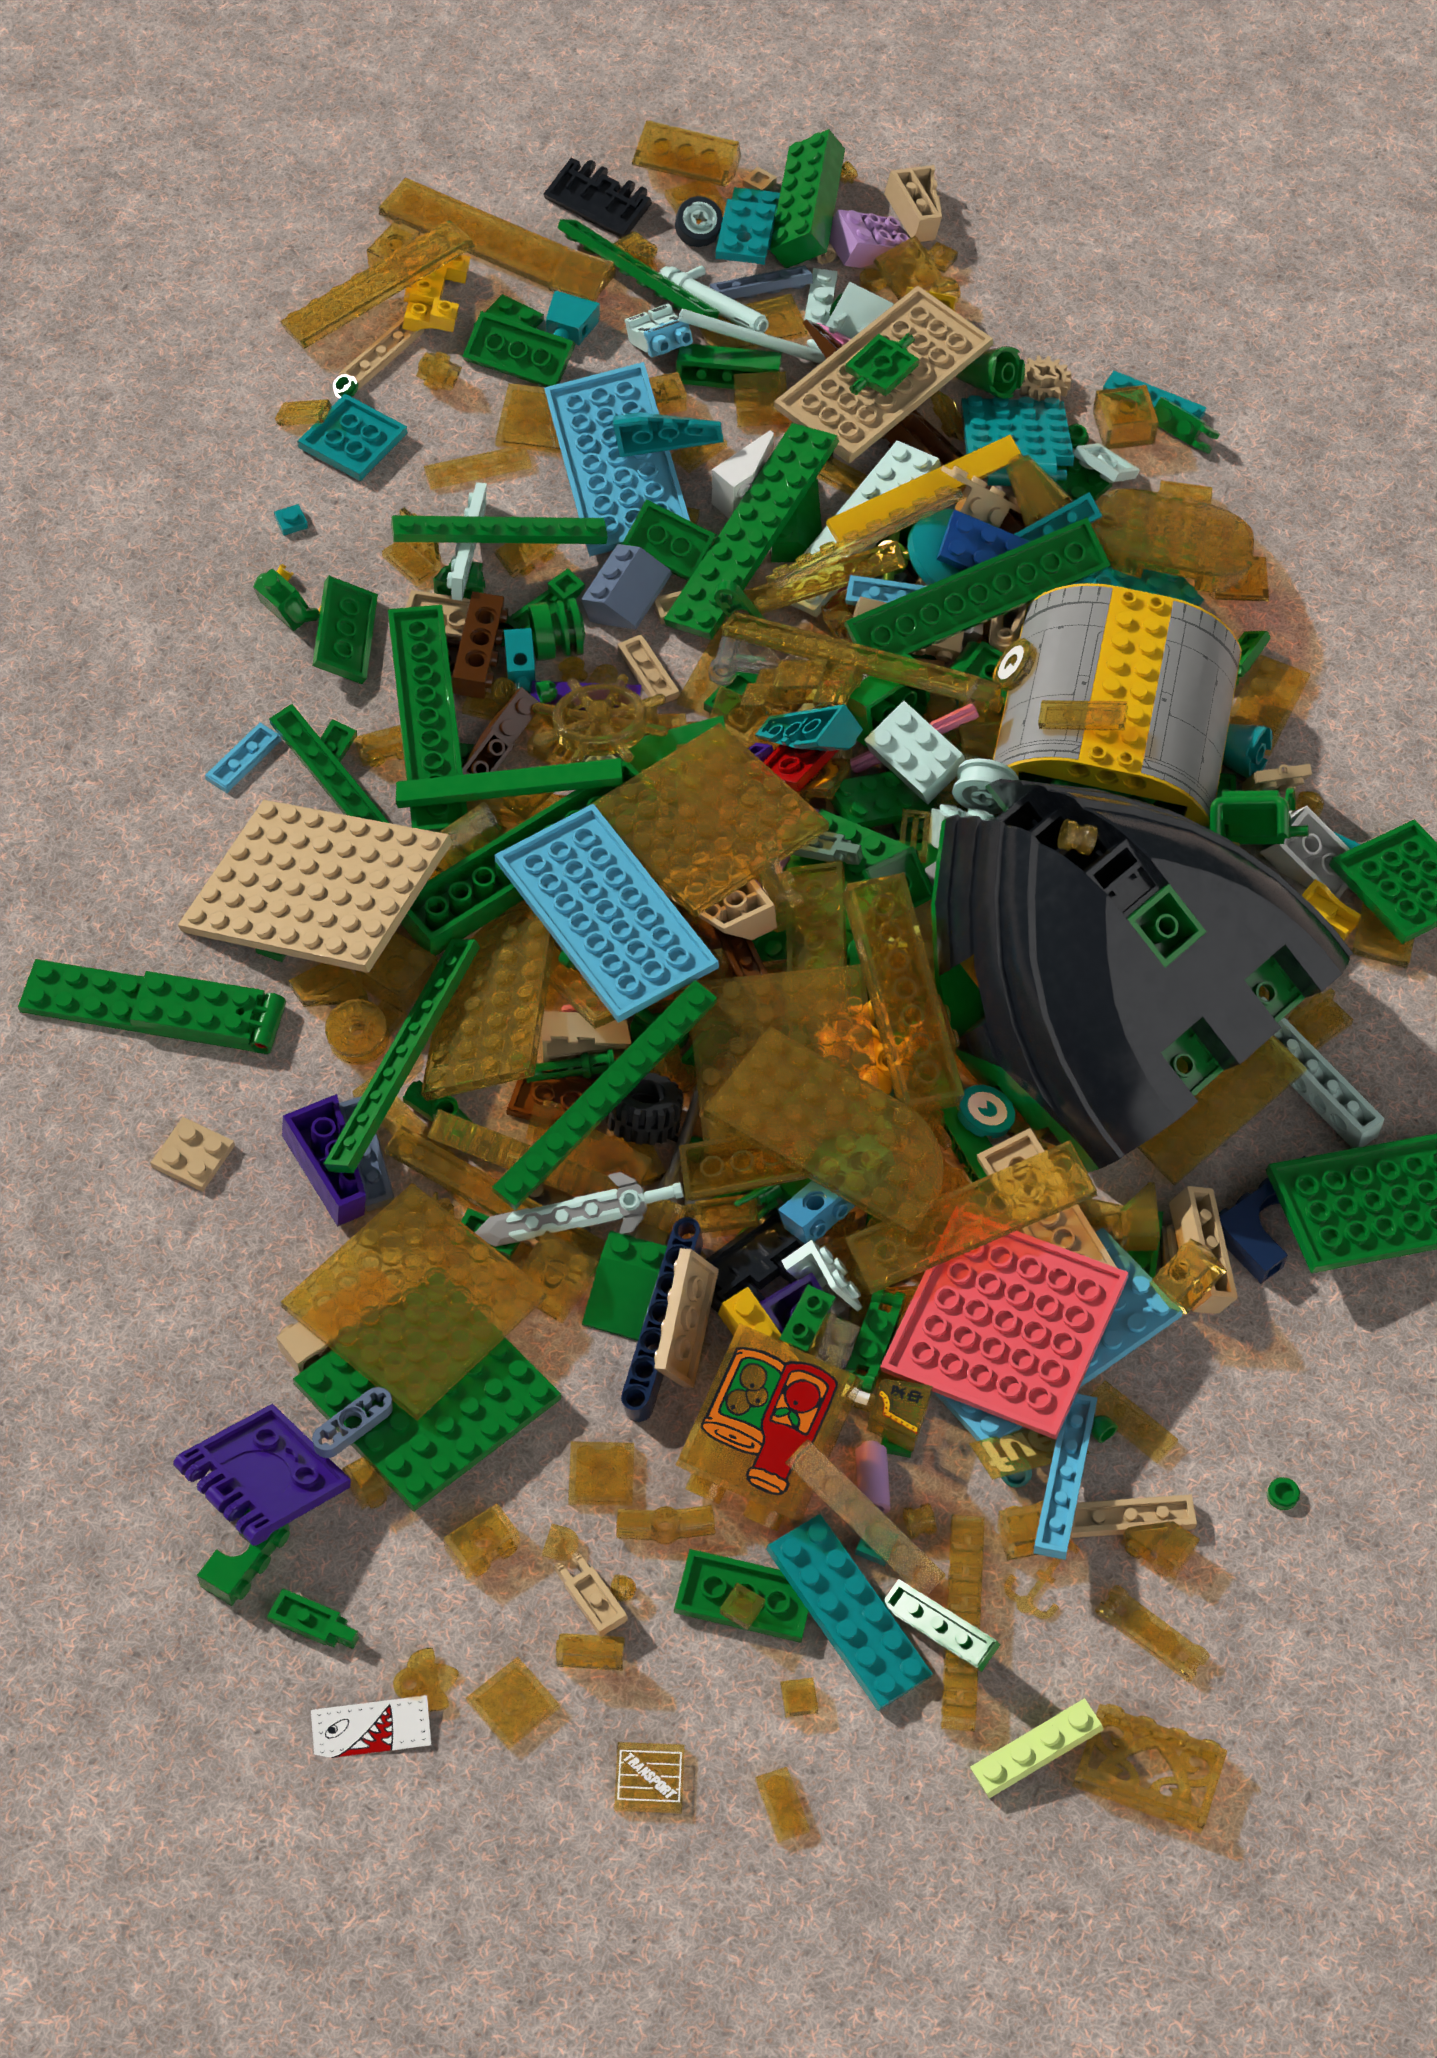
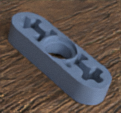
[312,1387,393,1458]

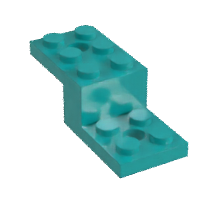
[715,187,780,265]

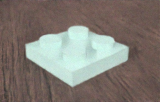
[1073,443,1140,483]

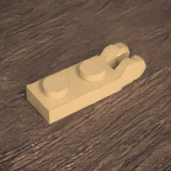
[554,1551,628,1637]

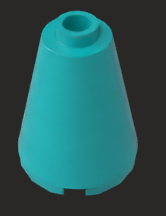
[1222,724,1273,779]

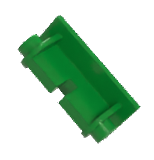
[779,1285,836,1353]

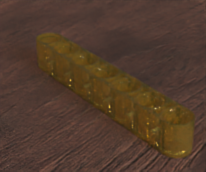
[941,1514,984,1732]

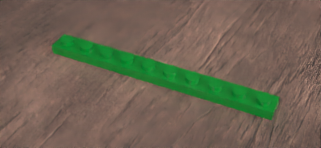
[324,939,480,1173]
[492,980,717,1210]

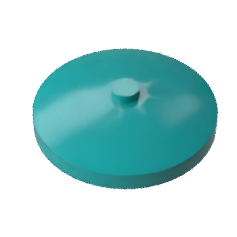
[907,509,962,586]

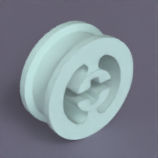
[952,758,1019,814]

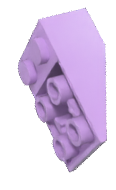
[829,209,916,268]

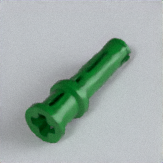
[524,1048,615,1083]

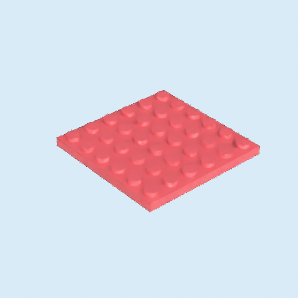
[880,1208,1129,1440]

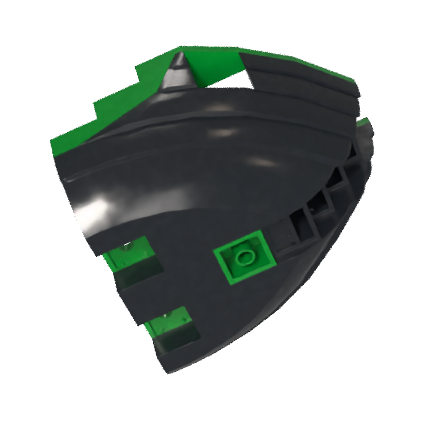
[931,779,1353,1174]

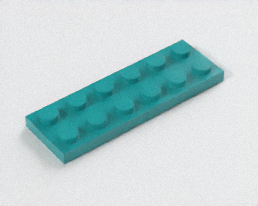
[766,1514,933,1711]

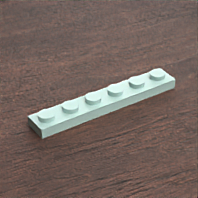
[447,482,487,601]

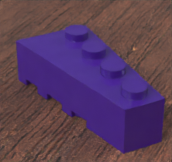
[282,1094,366,1227]

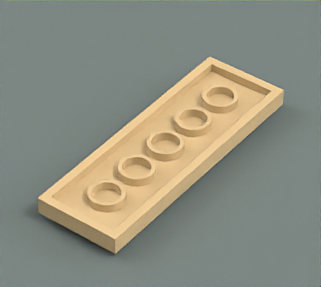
[977,1128,1117,1268]

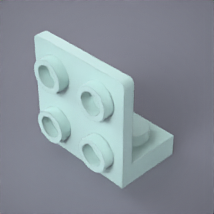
[782,1240,863,1312]

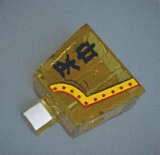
[853,1379,932,1452]

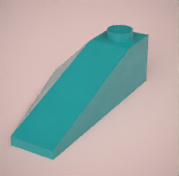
[613,412,724,457]
[755,704,863,751]

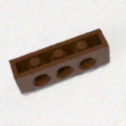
[452,591,509,699]

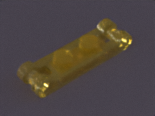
[1095,1585,1210,1682]

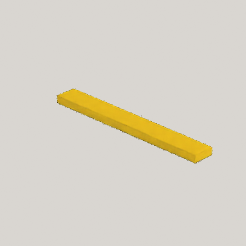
[826,435,1023,545]

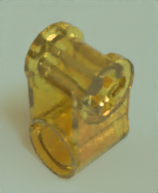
[614,231,658,271]

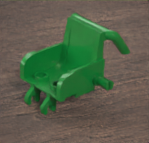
[1204,788,1309,844]

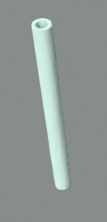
[678,309,825,364]

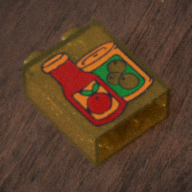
[676,1323,863,1532]

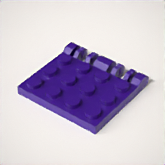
[173,1403,351,1546]

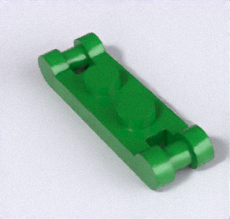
[841,1286,906,1394]

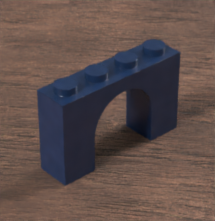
[1219,1156,1306,1284]

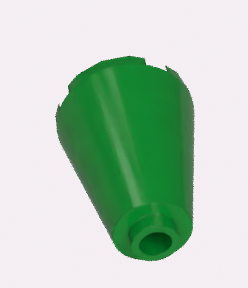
[956,346,1025,399]

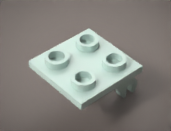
[826,281,894,339]

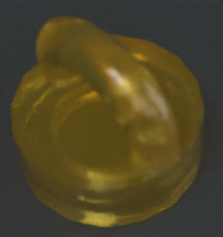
[1296,791,1324,816]

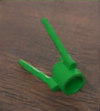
[711,1175,783,1237]

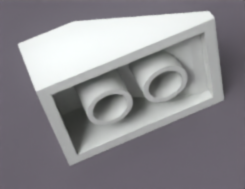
[711,430,774,518]
[1260,806,1350,899]

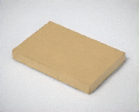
[406,590,470,640]

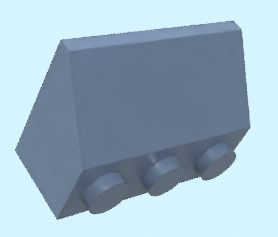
[581,544,672,630]

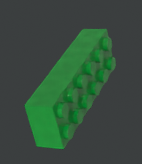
[770,129,845,268]

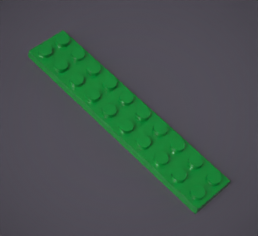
[664,423,839,640]
[844,517,1111,673]
[388,605,470,834]

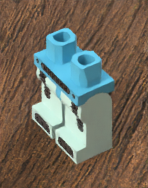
[625,304,693,357]

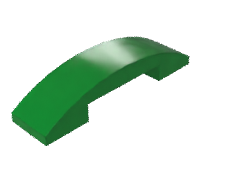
[501,568,585,647]

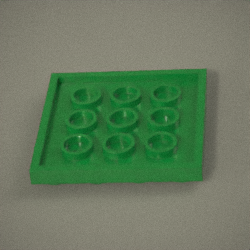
[1329,819,1437,944]

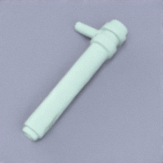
[659,266,769,333]

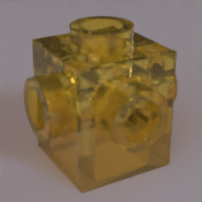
[416,351,462,391]

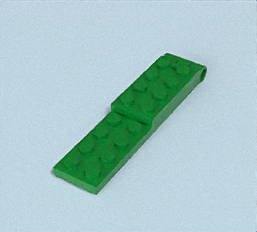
[18,959,286,1054]

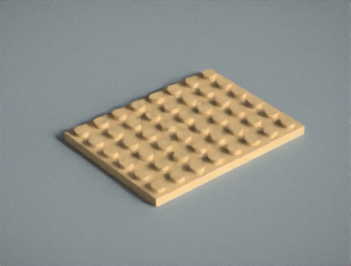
[178,799,452,973]

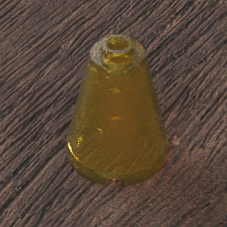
[1006,453,1073,527]

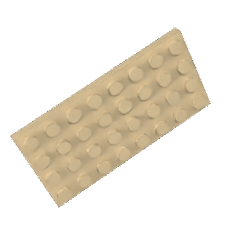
[774,286,993,464]

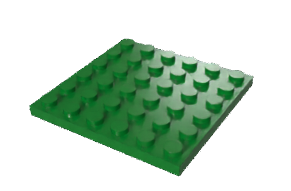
[293,1272,561,1512]

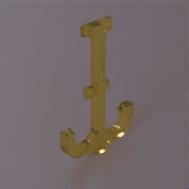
[1004,1541,1080,1619]

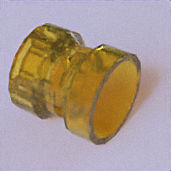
[1058,819,1097,856]

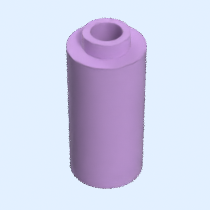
[855,1440,891,1515]

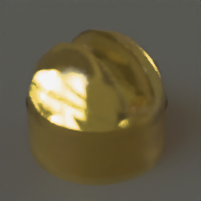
[610,1574,637,1602]

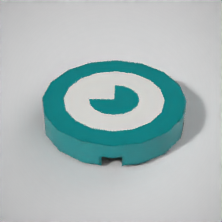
[956,1085,1015,1139]

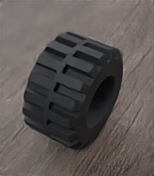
[605,1072,684,1145]

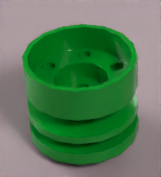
[528,598,585,662]

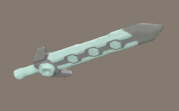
[474,1172,684,1247]

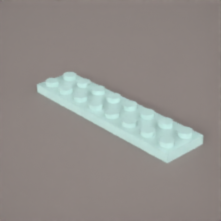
[773,441,941,617]

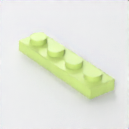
[970,1698,1104,1799]

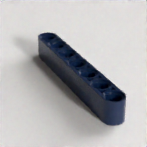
[621,1217,703,1422]

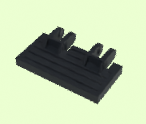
[544,157,652,239]
[706,1208,816,1313]

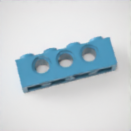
[778,1134,896,1244]

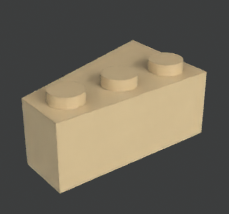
[884,165,942,243]
[537,1011,631,1063]

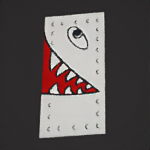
[311,1695,431,1758]

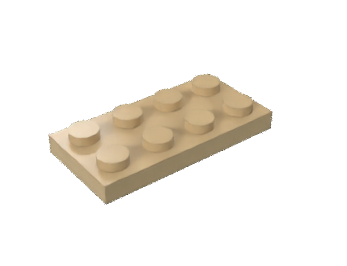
[654,1248,719,1388]

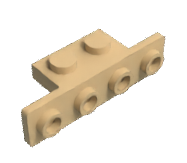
[941,465,1030,528]

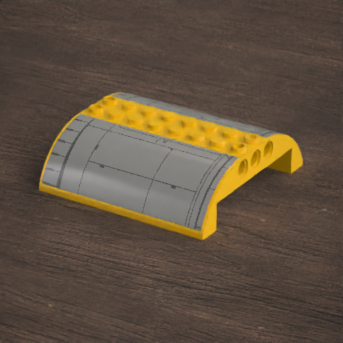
[993,583,1242,826]

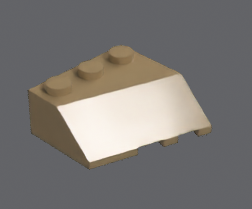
[658,851,777,940]

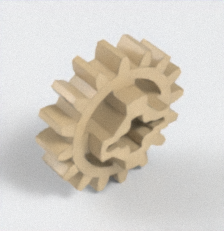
[1020,355,1072,401]

